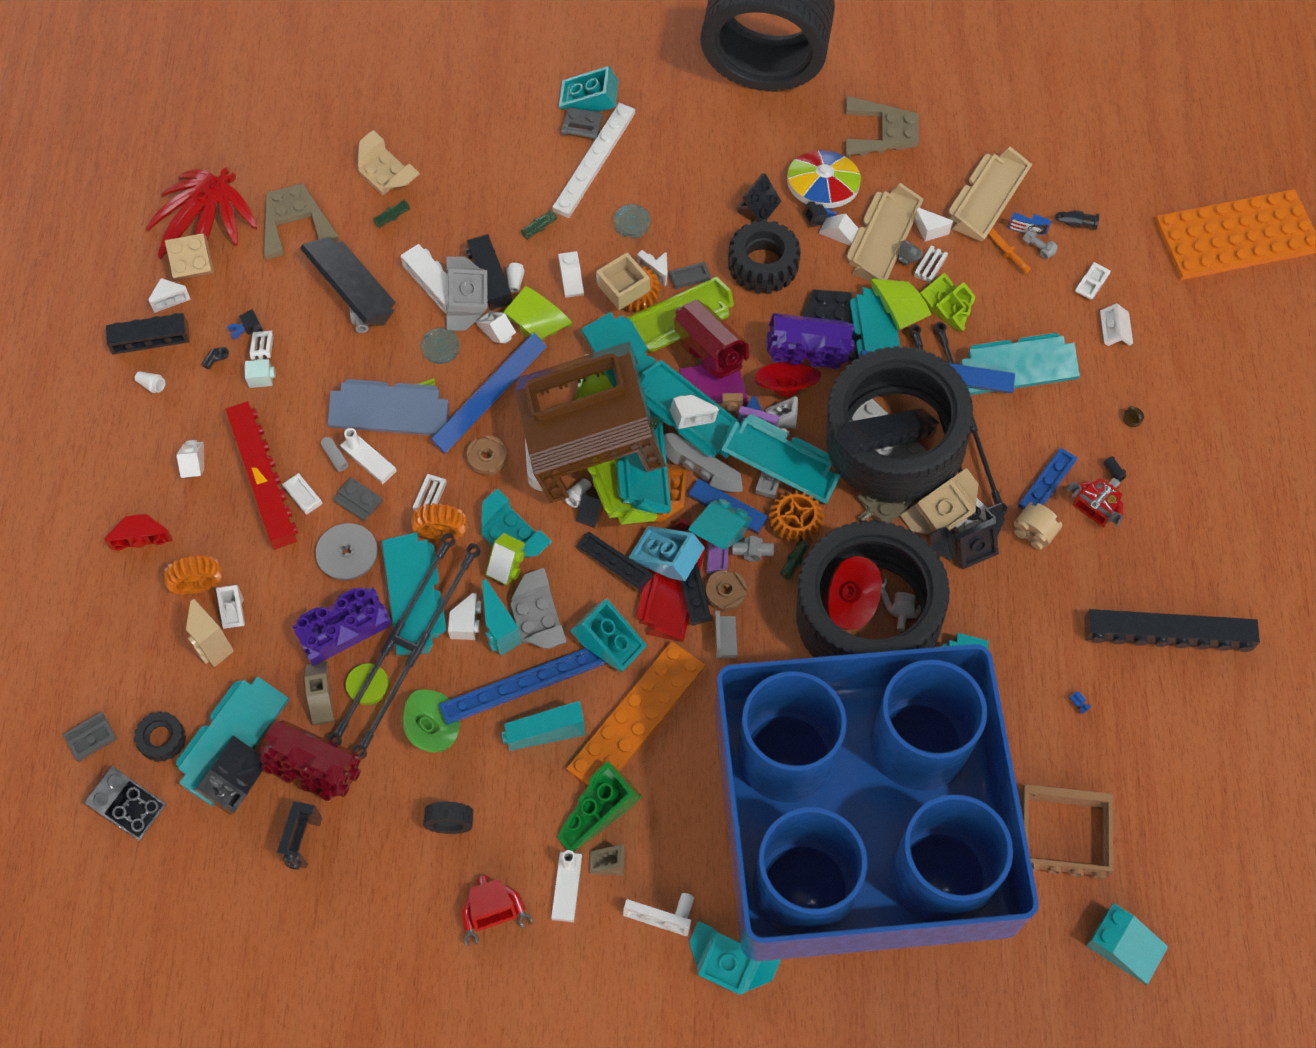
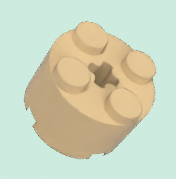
[1014,502,1063,550]

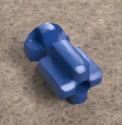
[1069,691,1092,714]

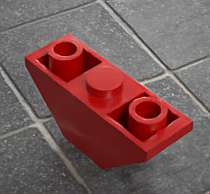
[105,514,173,550]

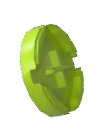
[346,663,389,706]

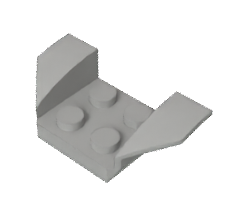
[446,257,487,331]
[511,568,567,649]

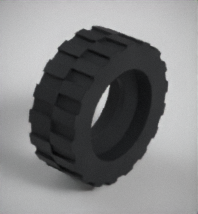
[134,711,186,762]
[423,801,474,834]

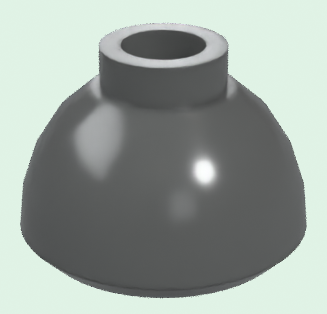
[898,240,923,266]

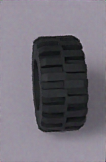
[728,220,801,294]

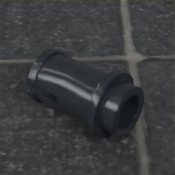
[1103,456,1127,482]

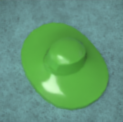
[403,689,460,752]

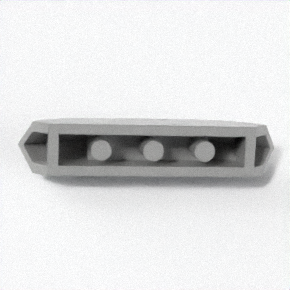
[664,433,743,492]

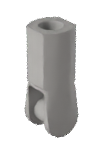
[321,437,349,472]

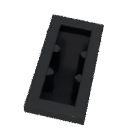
[576,487,604,528]

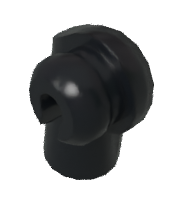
[202,347,229,369]

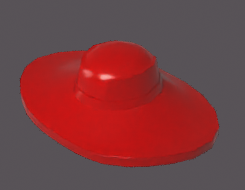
[755,362,821,397]
[826,556,882,630]

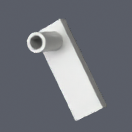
[340,428,397,484]
[552,850,582,922]
[623,893,694,936]

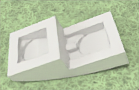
[1075,262,1111,300]

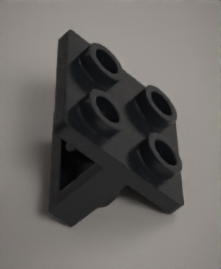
[736,173,781,222]

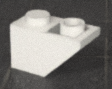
[176,440,204,478]
[448,593,482,640]

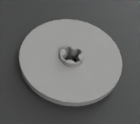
[316,523,378,580]

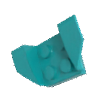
[481,488,552,558]
[689,921,781,995]

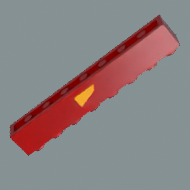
[225,401,299,550]

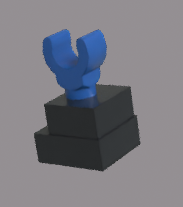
[803,201,837,227]
[227,309,263,339]

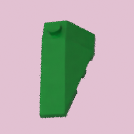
[557,761,643,852]

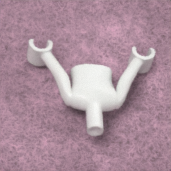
[881,578,921,632]

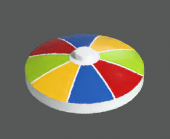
[787,150,861,208]

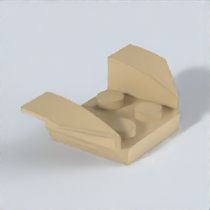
[358,130,420,196]
[900,468,978,534]

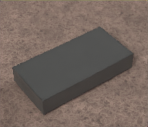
[669,262,711,290]

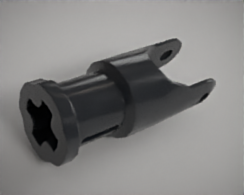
[1055,210,1099,230]

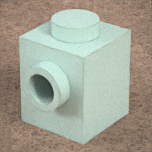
[245,359,276,388]

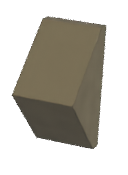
[589,845,625,876]

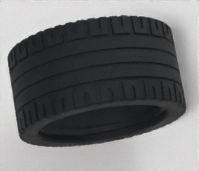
[700,0,835,91]
[826,346,973,503]
[796,520,950,658]

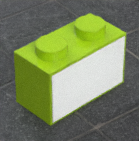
[486,533,525,585]

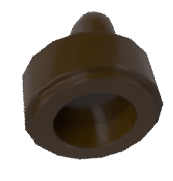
[1123,406,1144,427]

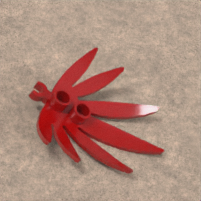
[146,167,257,259]

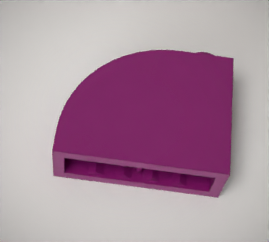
[679,365,748,407]

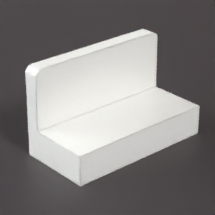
[1100,303,1133,346]

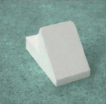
[637,250,667,286]
[216,585,245,629]

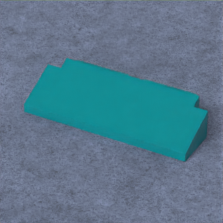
[850,287,900,395]
[581,312,656,411]
[960,333,1080,395]
[640,360,741,458]
[616,411,671,514]
[720,414,841,504]
[381,532,446,656]
[176,676,289,807]

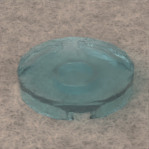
[614,204,650,238]
[421,328,460,364]

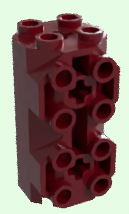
[674,300,749,379]
[260,720,361,801]

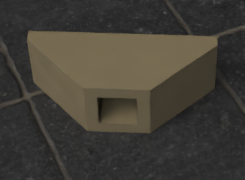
[304,661,335,725]

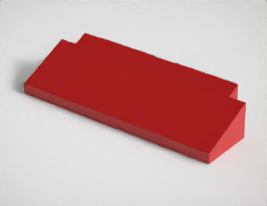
[636,519,707,642]

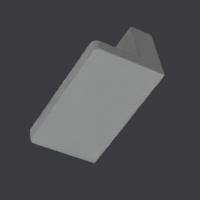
[714,611,737,659]

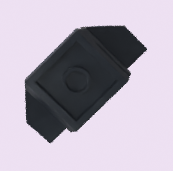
[929,503,1005,569]

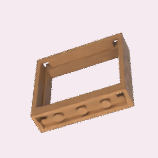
[1020,784,1113,879]

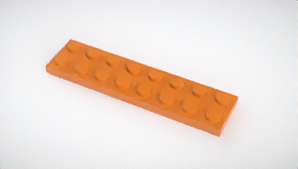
[566,641,705,787]

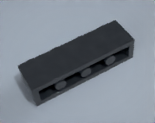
[465,234,512,310]
[106,313,190,355]

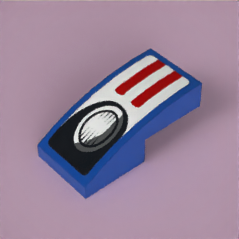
[1008,212,1052,235]

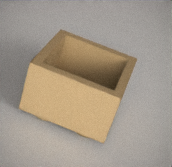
[165,233,215,281]
[596,252,650,310]

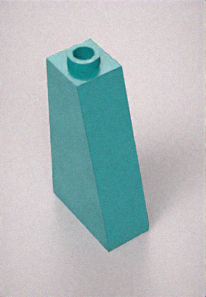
[501,701,585,751]

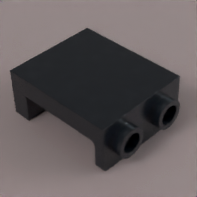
[277,801,322,870]

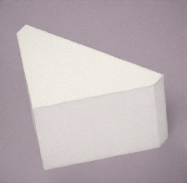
[914,208,953,241]
[819,213,859,246]
[148,278,191,313]
[765,396,798,429]

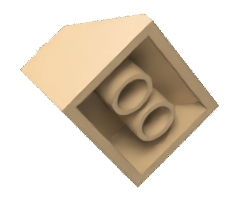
[186,599,234,667]

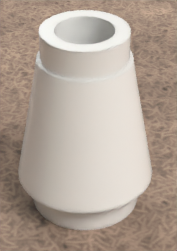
[506,263,525,293]
[135,371,165,393]
[565,479,592,508]

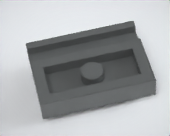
[332,478,383,523]
[62,712,118,762]

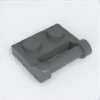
[561,107,603,140]

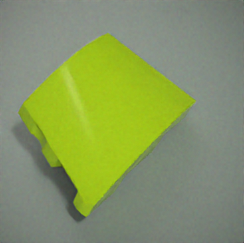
[920,272,976,333]
[869,278,931,330]
[503,286,573,340]

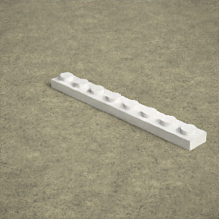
[552,103,635,218]

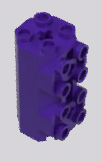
[766,313,854,369]
[292,587,391,666]

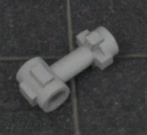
[1022,230,1058,259]

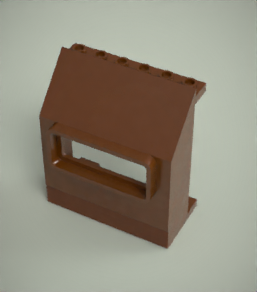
[515,341,666,503]

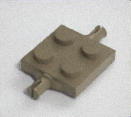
[857,493,915,523]

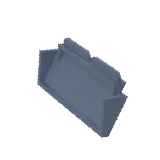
[328,379,450,436]

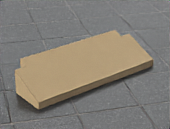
[948,147,1032,242]
[846,183,924,280]

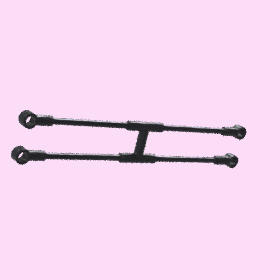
[908,322,1008,520]
[327,533,480,760]

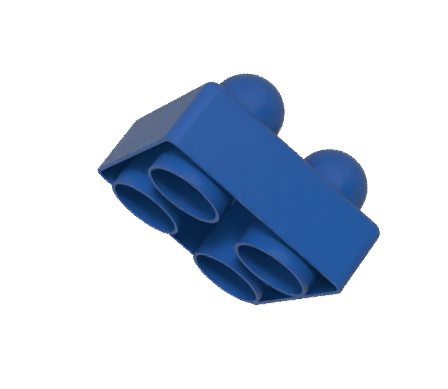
[714,644,1039,961]

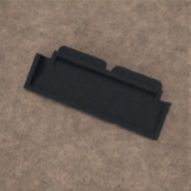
[300,237,396,325]

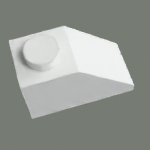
[558,251,584,298]
[475,311,516,344]
[670,395,719,429]

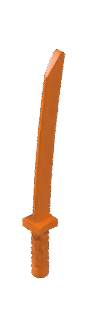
[988,227,1031,273]

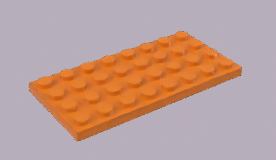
[1155,189,1316,280]

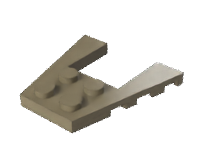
[846,96,919,158]
[264,183,339,260]

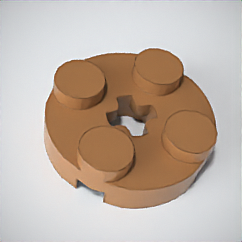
[467,436,507,476]
[706,570,747,612]

